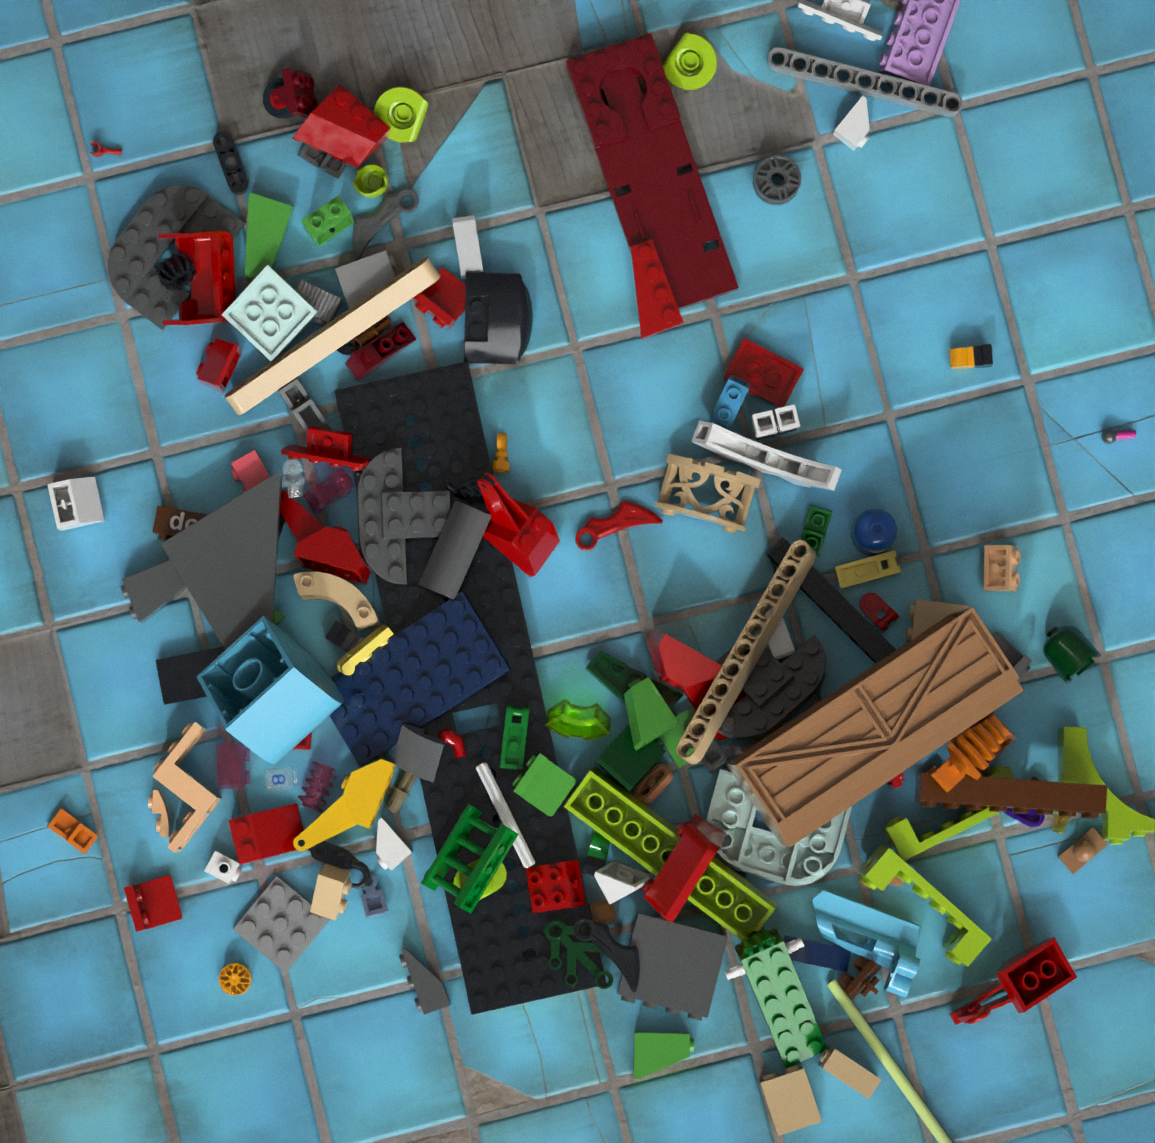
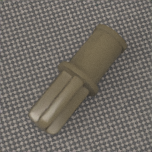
[385,771,417,814]

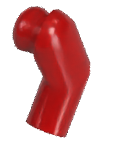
[438,729,467,758]

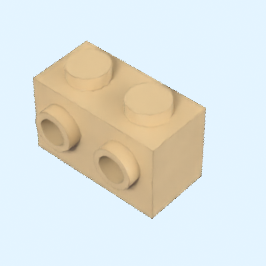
[310,864,352,921]

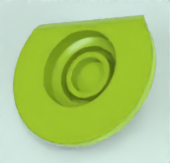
[662,33,717,90]
[374,87,429,143]

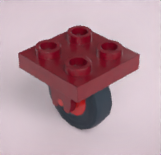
[263,68,318,119]

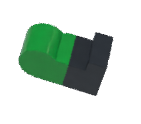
[582,832,610,876]

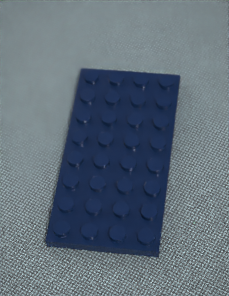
[329,591,511,767]

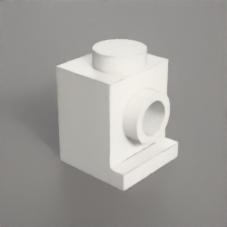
[205,851,242,884]

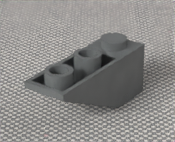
[399,948,451,1015]

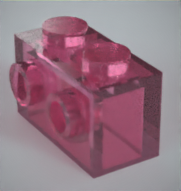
[217,743,251,790]

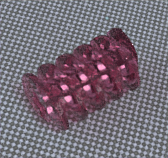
[298,761,337,813]

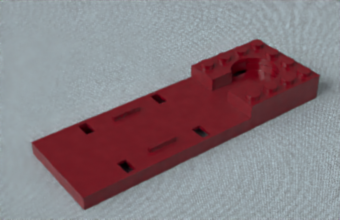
[566,33,739,310]

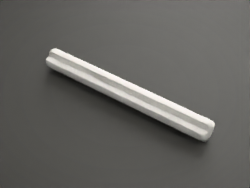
[476,762,535,868]

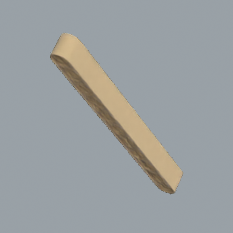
[225,257,441,415]
[676,540,816,764]

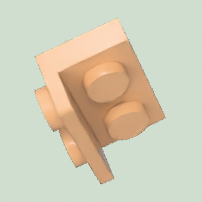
[983,545,1020,592]

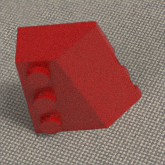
[292,84,391,169]

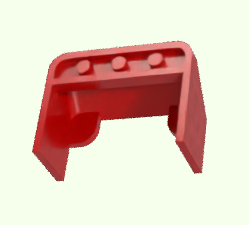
[158,231,236,325]
[642,814,726,923]

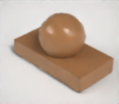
[1058,827,1108,874]

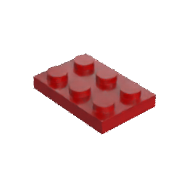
[723,338,804,408]

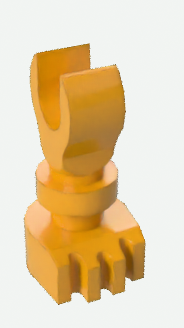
[492,433,510,473]

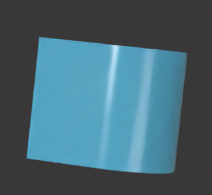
[197,615,344,764]

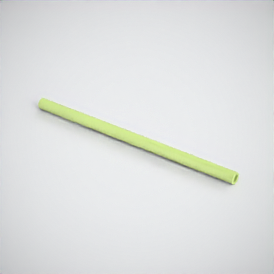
[827,978,952,1143]

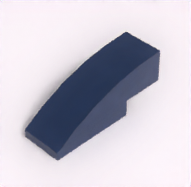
[784,935,851,972]

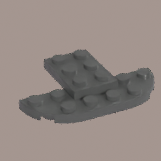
[357,448,451,585]
[716,635,826,740]

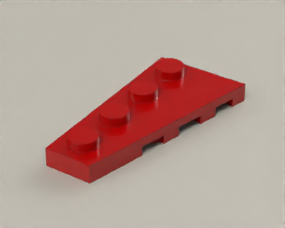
[631,239,684,340]

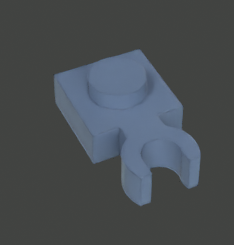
[360,875,389,919]

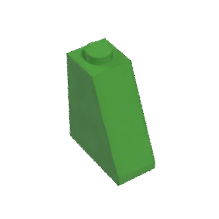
[624,677,679,751]
[633,1032,694,1079]

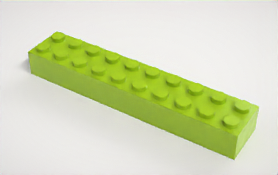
[564,767,779,940]

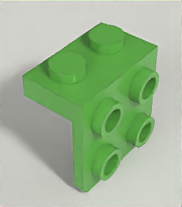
[513,753,576,816]

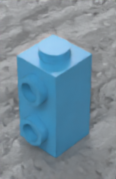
[710,375,751,428]

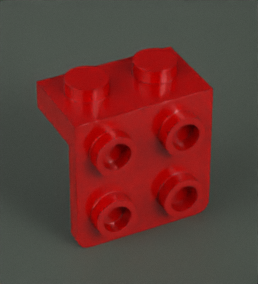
[413,268,465,330]

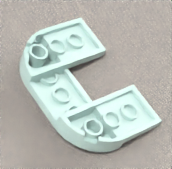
[706,769,852,886]

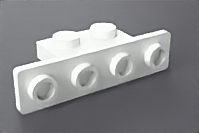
[798,0,884,41]

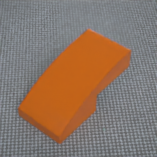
[47,807,98,854]

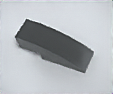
[278,378,332,433]

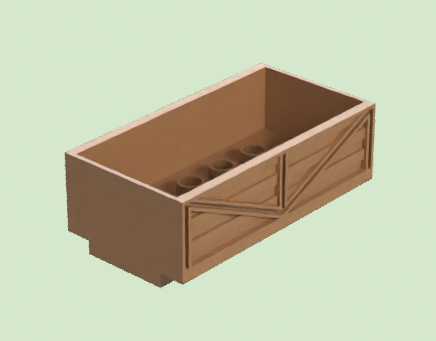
[726,607,1024,848]

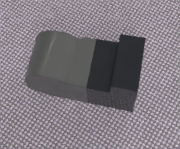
[325,620,363,652]

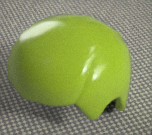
[353,164,388,198]

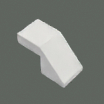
[765,609,795,660]

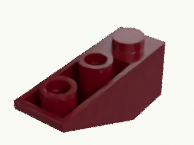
[345,322,416,381]

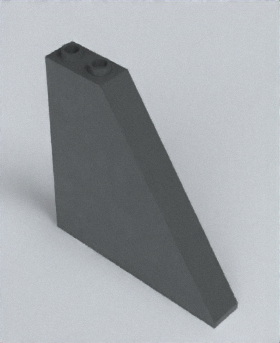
[161,472,282,650]

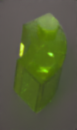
[545,699,611,741]

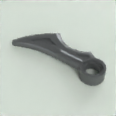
[353,189,419,260]

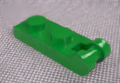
[500,704,530,770]

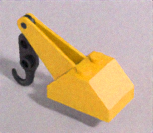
[293,759,396,889]

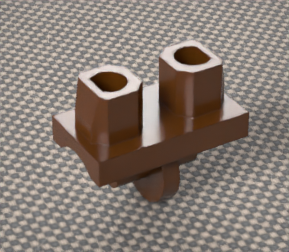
[839,956,880,999]

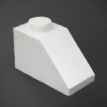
[833,96,870,151]
[376,818,413,870]

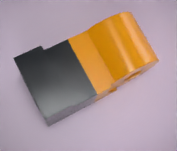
[949,344,993,369]

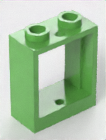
[301,195,354,249]

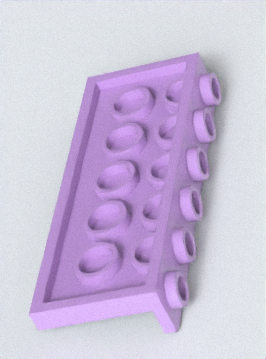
[878,0,961,86]

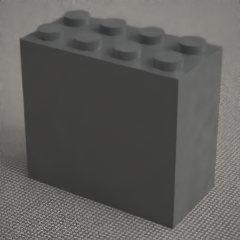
[617,913,728,1021]

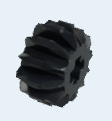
[156,252,197,291]

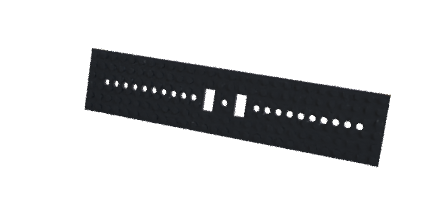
[335,361,606,1015]

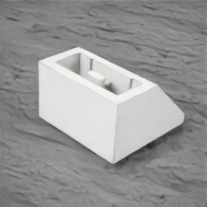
[47,477,105,531]

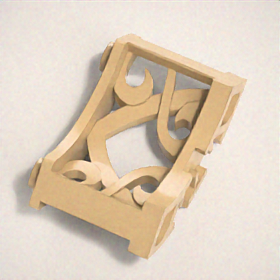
[654,454,761,534]
[293,572,381,631]

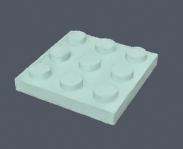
[222,265,318,362]

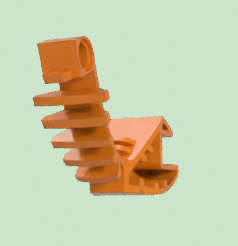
[931,712,1017,792]

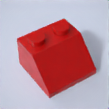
[196,338,243,393]

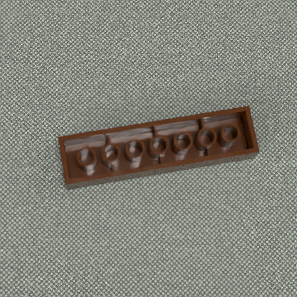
[914,773,1107,819]

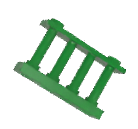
[421,804,518,913]

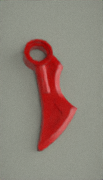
[575,501,663,551]

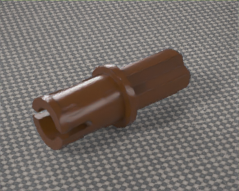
[352,316,391,349]

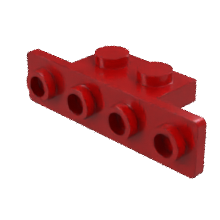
[281,426,371,470]

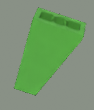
[245,192,294,284]

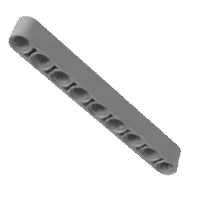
[767,47,963,117]

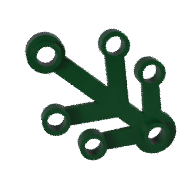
[544,918,613,989]

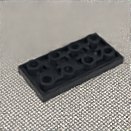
[156,647,225,705]

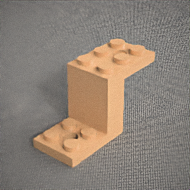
[152,722,221,853]

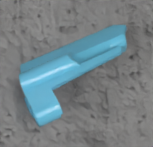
[812,889,921,998]

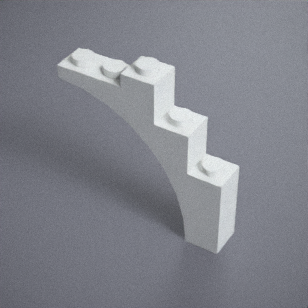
[691,420,842,491]

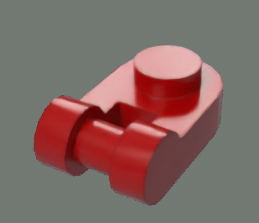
[859,592,900,633]

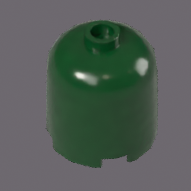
[1043,625,1101,684]

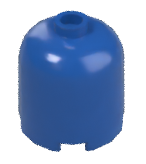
[850,509,897,556]

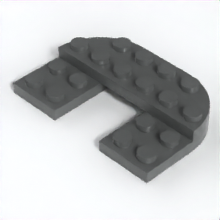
[108,185,245,331]

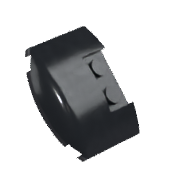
[464,272,533,364]

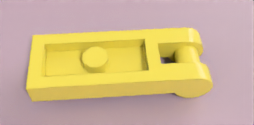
[834,550,901,589]
[336,624,393,675]

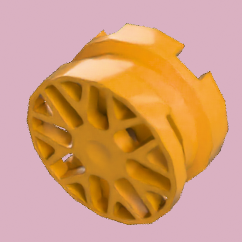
[219,963,252,995]

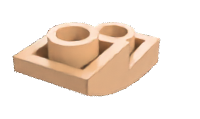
[148,790,171,837]

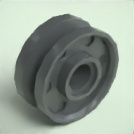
[753,155,801,205]

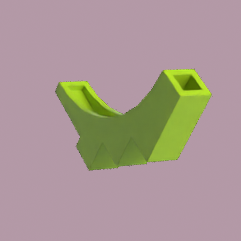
[1058,726,1155,845]

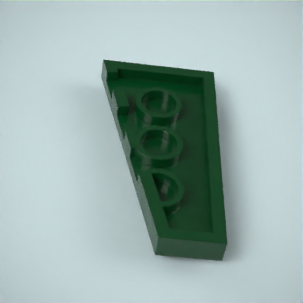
[585,651,683,710]

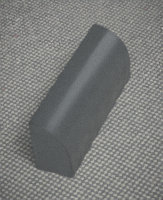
[419,501,491,600]

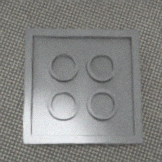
[233,876,330,973]

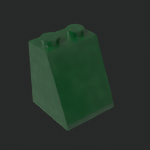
[595,724,666,792]

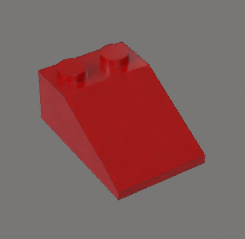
[228,803,304,865]

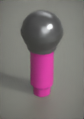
[1101,428,1136,444]

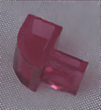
[303,468,354,514]

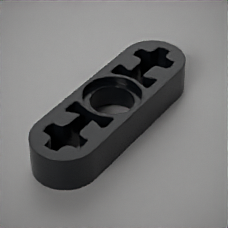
[213,131,249,195]

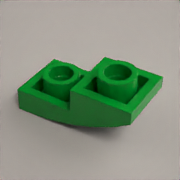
[800,505,832,556]

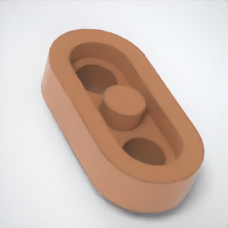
[634,764,673,805]

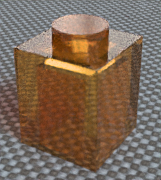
[589,899,617,924]

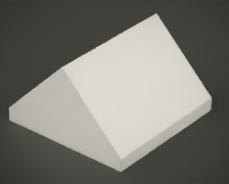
[594,860,656,905]

